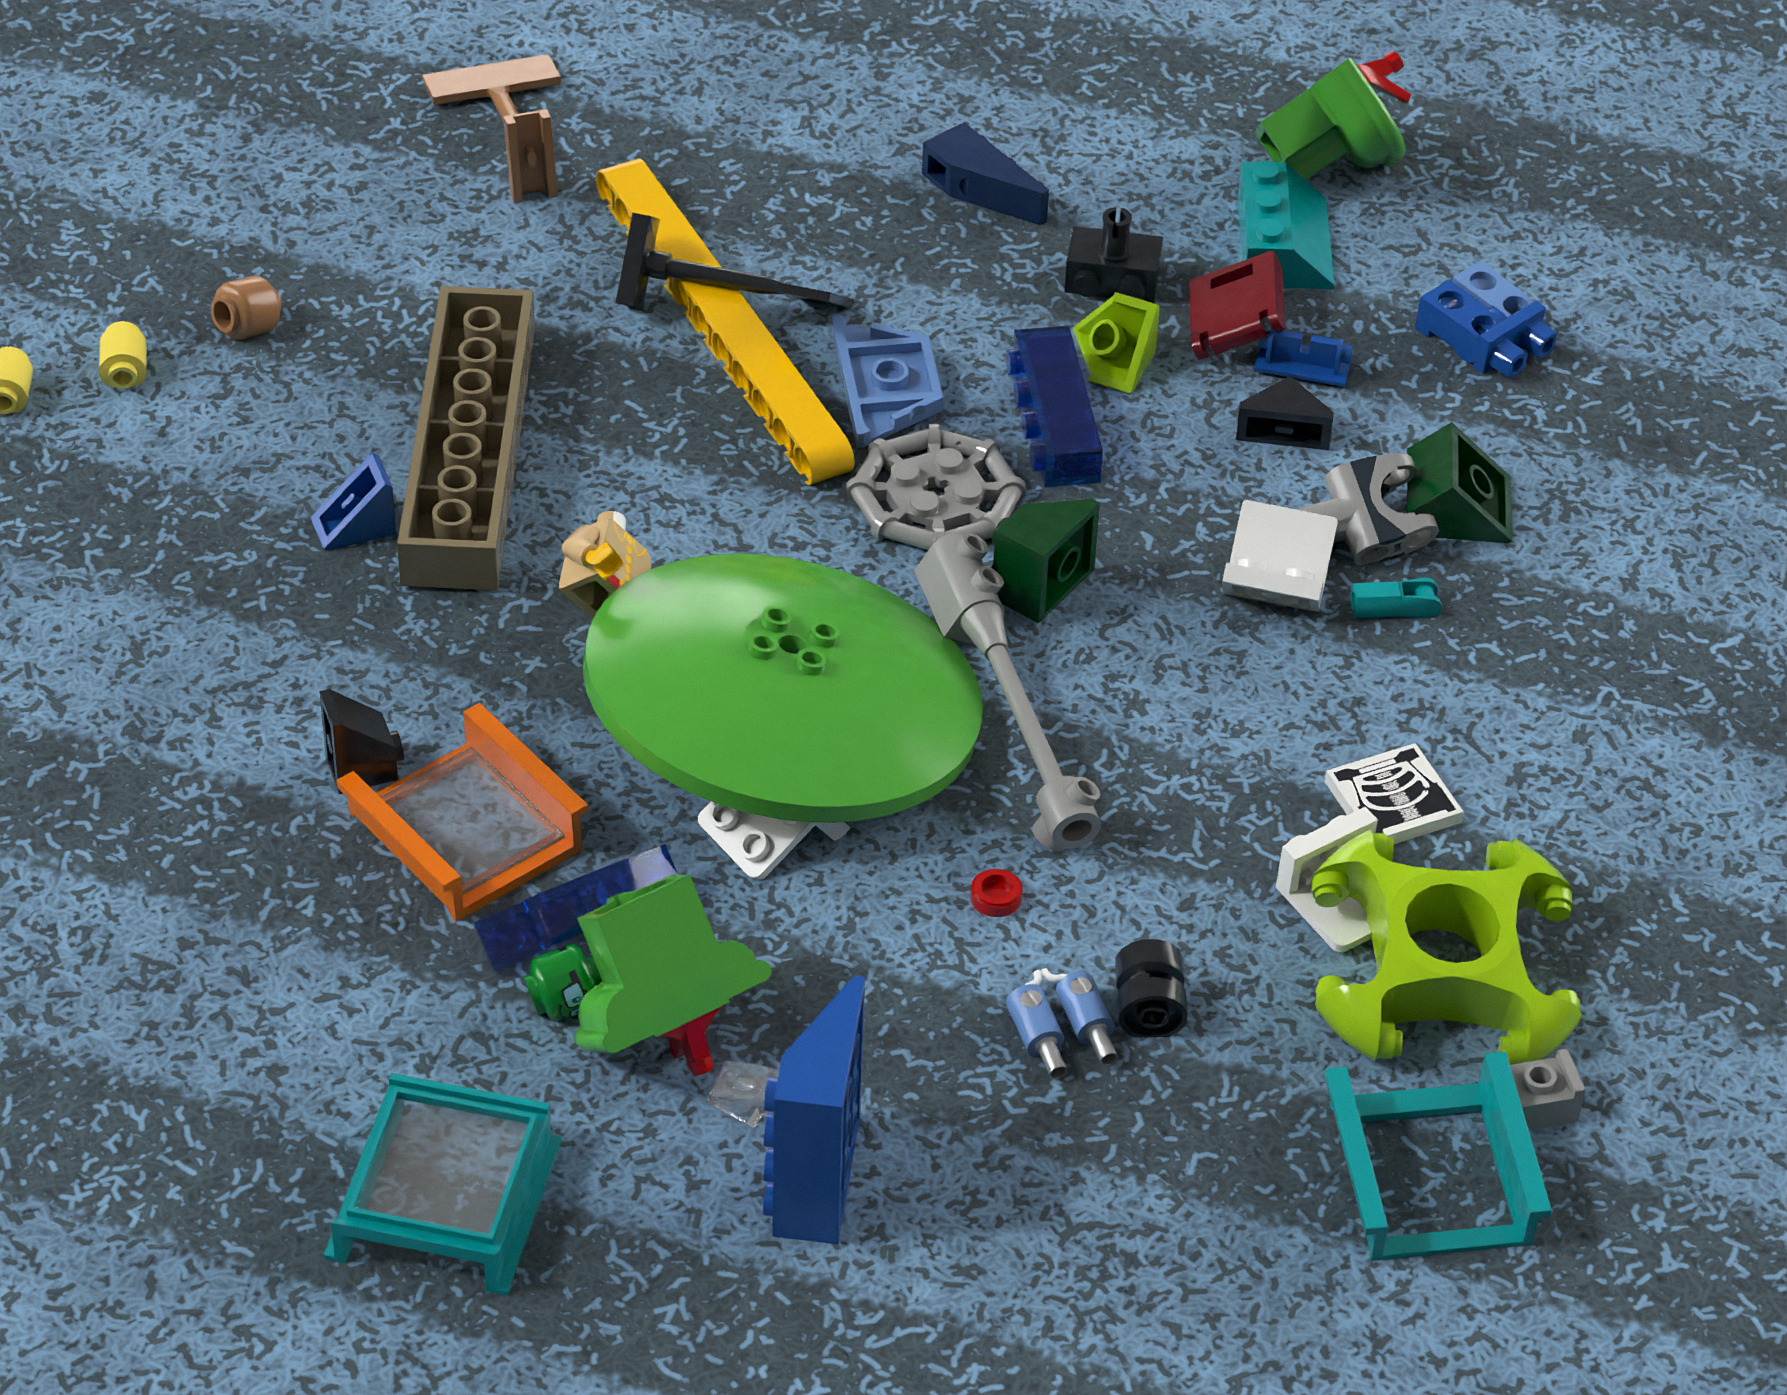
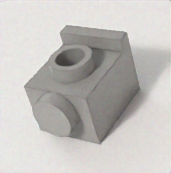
[1510,1049,1585,1130]

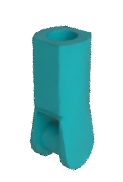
[1350,577,1442,619]

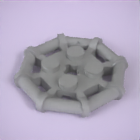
[846,424,1026,550]

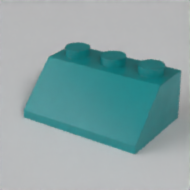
[1237,161,1334,289]

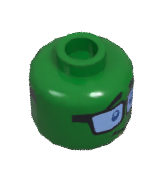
[523,944,603,1022]

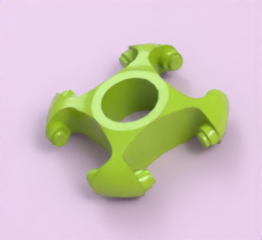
[1311,829,1582,1065]

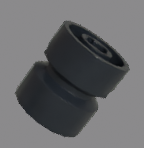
[1115,939,1188,1038]

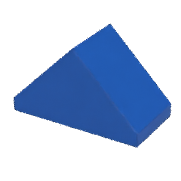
[310,453,396,551]

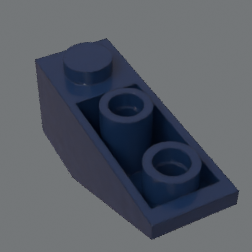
[922,122,1049,225]

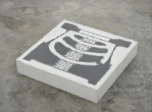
[1325,743,1463,844]

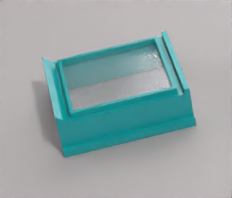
[324,1073,562,1296]

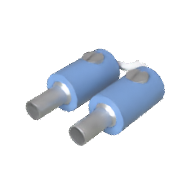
[1006,968,1118,1079]

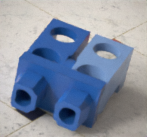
[1415,260,1557,379]

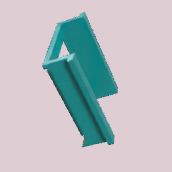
[1324,1052,1552,1261]

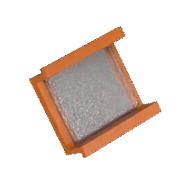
[336,703,589,922]

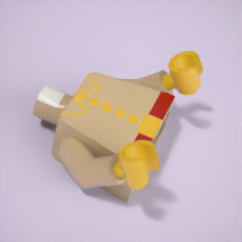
[559,511,651,618]

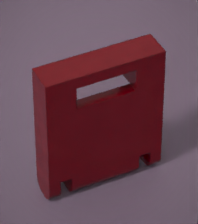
[1189,250,1285,361]

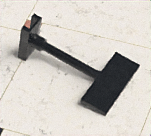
[615,213,854,309]

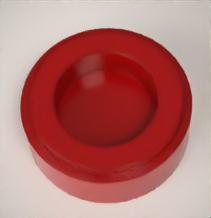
[970,869,1023,917]

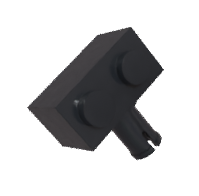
[1064,207,1163,303]

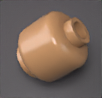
[211,275,282,340]

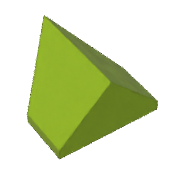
[1073,292,1160,394]

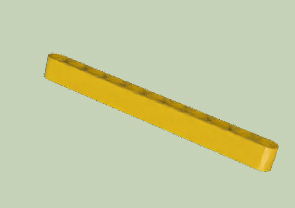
[596,159,855,485]

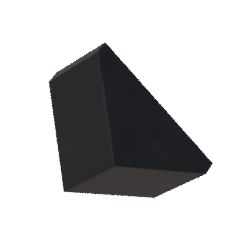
[1236,376,1334,451]

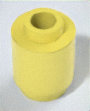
[99,321,147,389]
[0,347,33,414]

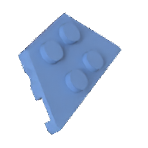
[831,314,943,448]

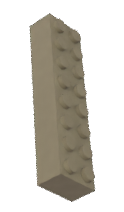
[397,286,535,590]

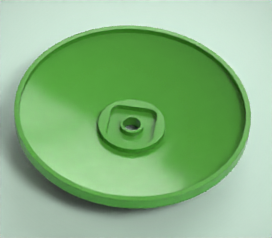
[583,554,983,823]

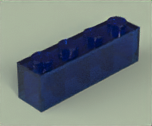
[1006,325,1103,487]

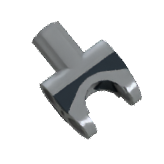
[1296,453,1439,565]

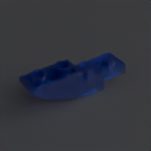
[473,844,679,972]

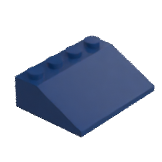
[763,976,865,1244]

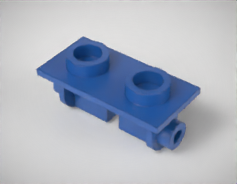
[1254,327,1353,387]

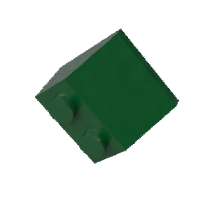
[1406,422,1512,543]
[991,498,1100,624]

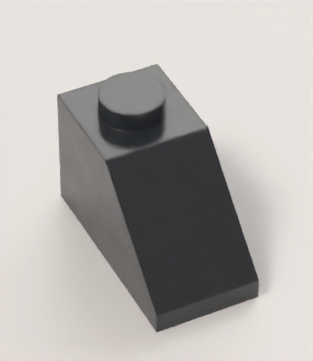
[319,689,404,794]

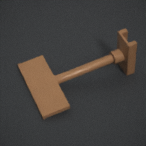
[422,54,561,204]

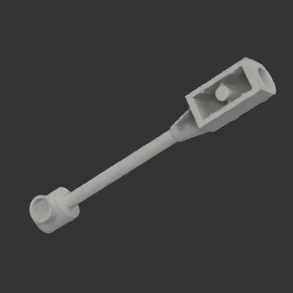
[914,533,1101,852]

